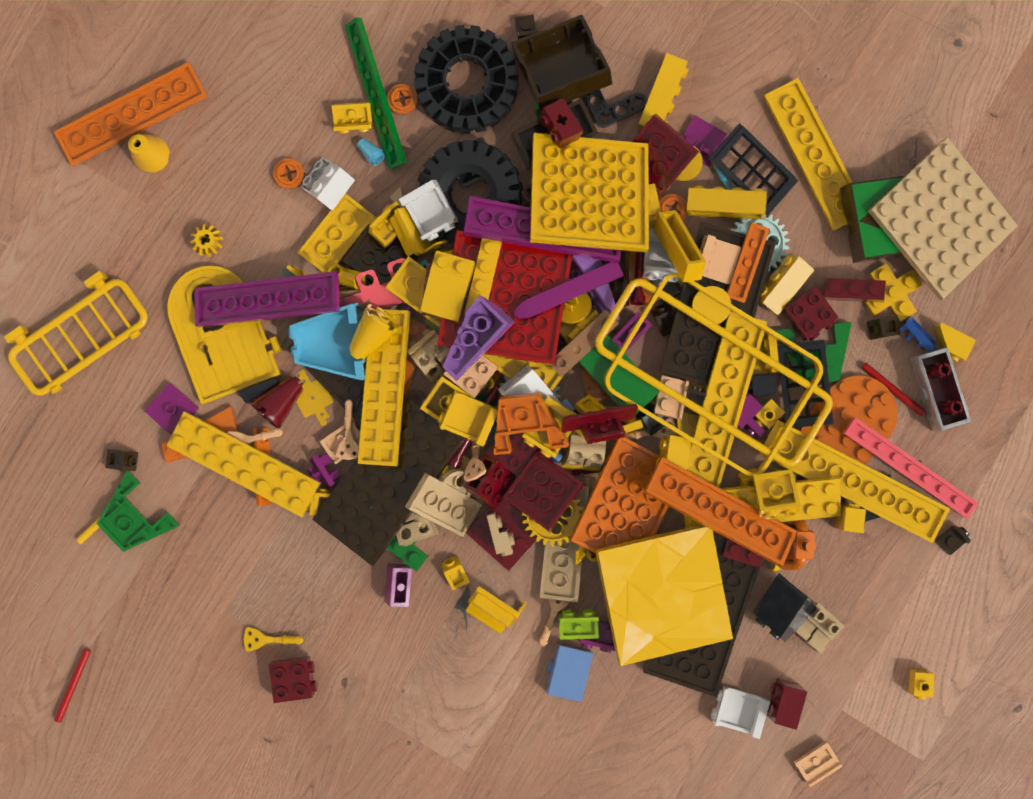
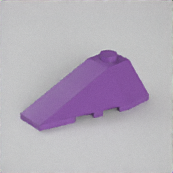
[568,255,620,321]
[443,295,515,381]

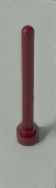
[630,251,646,306]
[448,384,500,469]

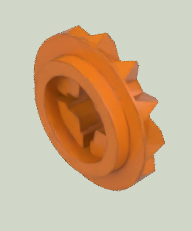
[387,84,418,115]
[273,158,304,189]
[659,194,687,221]

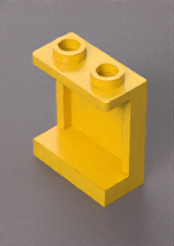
[437,390,498,447]
[522,395,577,458]

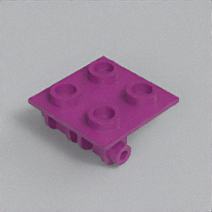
[682,115,727,167]

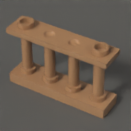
[550,309,619,377]

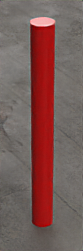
[861,362,926,416]
[54,648,91,723]

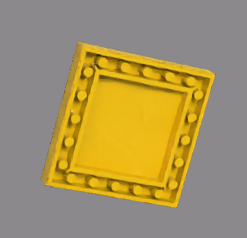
[595,525,733,666]

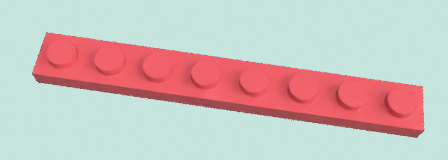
[842,417,979,519]

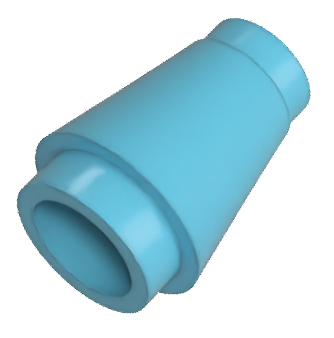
[357,138,385,166]

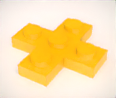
[864,263,923,322]

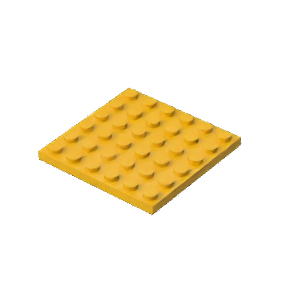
[530,133,649,252]

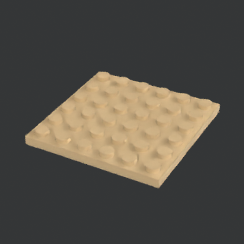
[868,138,1018,300]

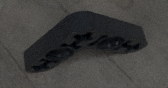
[583,89,647,128]

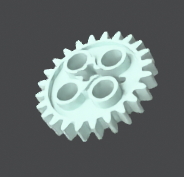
[730,214,790,272]

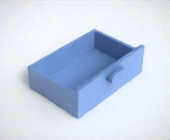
[546,642,593,702]

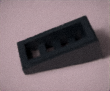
[238,378,281,404]

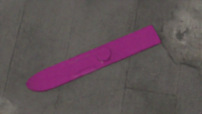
[513,262,624,319]

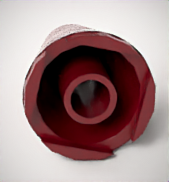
[251,376,304,428]

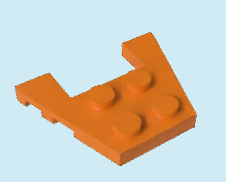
[493,392,569,455]

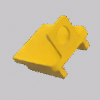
[390,207,448,256]
[466,586,527,634]

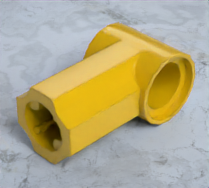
[328,264,366,290]

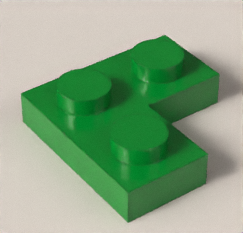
[387,536,428,572]

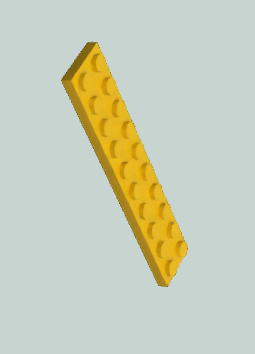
[385,256,562,392]
[687,311,767,488]
[758,420,950,543]

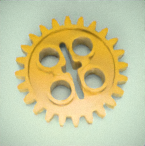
[522,499,584,547]

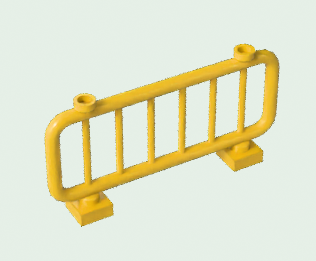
[4,271,148,396]

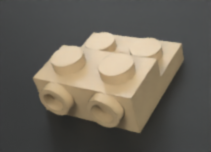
[487,512,515,556]

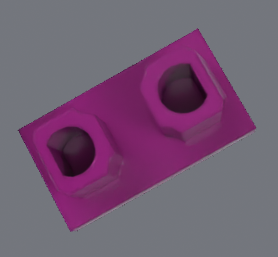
[307,453,341,489]

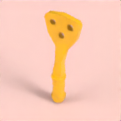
[243,627,304,652]

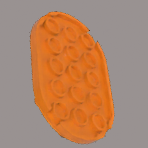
[796,376,897,465]

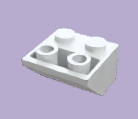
[300,157,355,211]

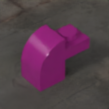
[737,394,766,437]

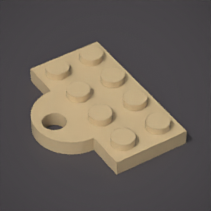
[405,469,482,537]

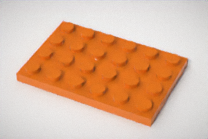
[569,437,669,554]

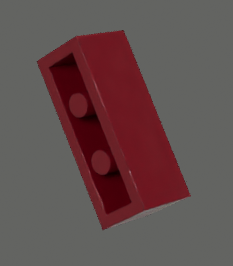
[825,278,886,303]

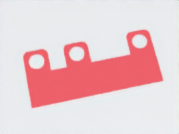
[313,258,406,317]

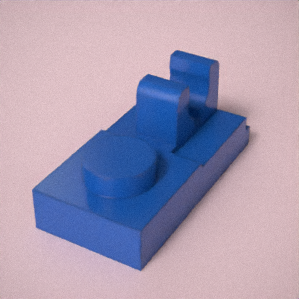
[899,316,937,352]

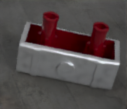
[909,347,971,431]

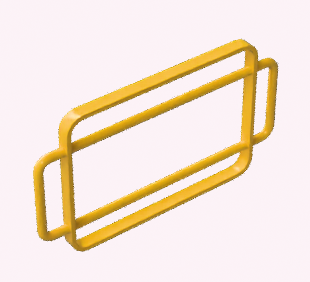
[595,273,833,477]

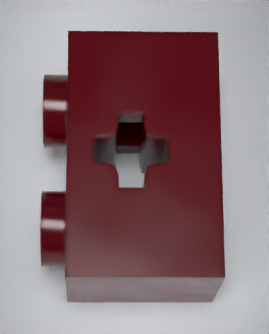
[540,98,583,149]

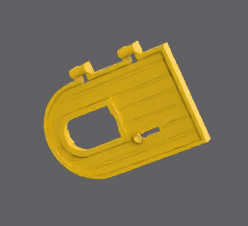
[167,266,283,405]

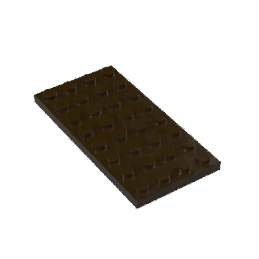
[659,222,776,385]
[312,395,466,566]
[643,533,759,697]

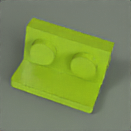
[558,609,599,640]

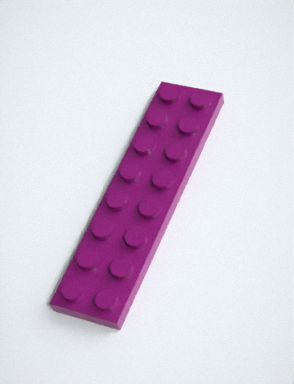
[463,196,621,263]
[195,271,340,327]

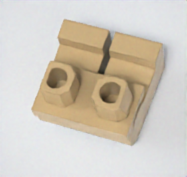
[407,328,450,382]
[565,430,606,468]
[396,512,439,546]
[795,602,844,654]

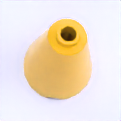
[128,134,170,173]
[349,304,400,360]

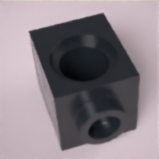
[747,375,776,396]

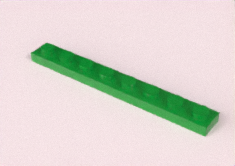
[345,17,407,170]

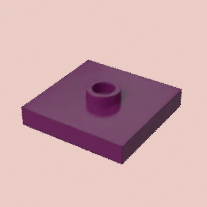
[144,382,199,435]

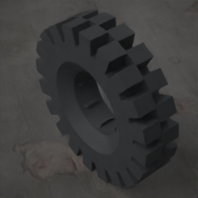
[414,25,518,134]
[416,140,523,245]

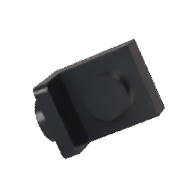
[636,402,665,436]

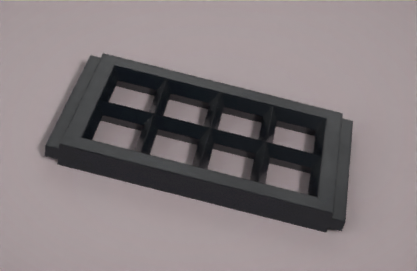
[709,123,798,215]
[777,340,833,428]

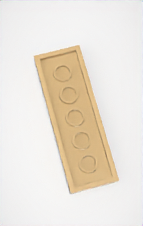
[540,486,590,603]

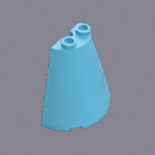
[288,303,367,380]

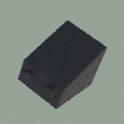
[753,573,816,642]

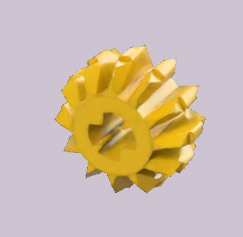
[190,224,224,257]

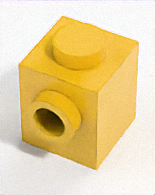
[754,399,785,429]
[908,669,935,700]

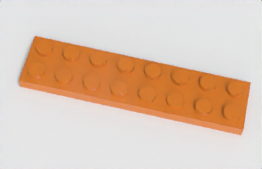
[54,62,208,167]
[644,457,797,567]

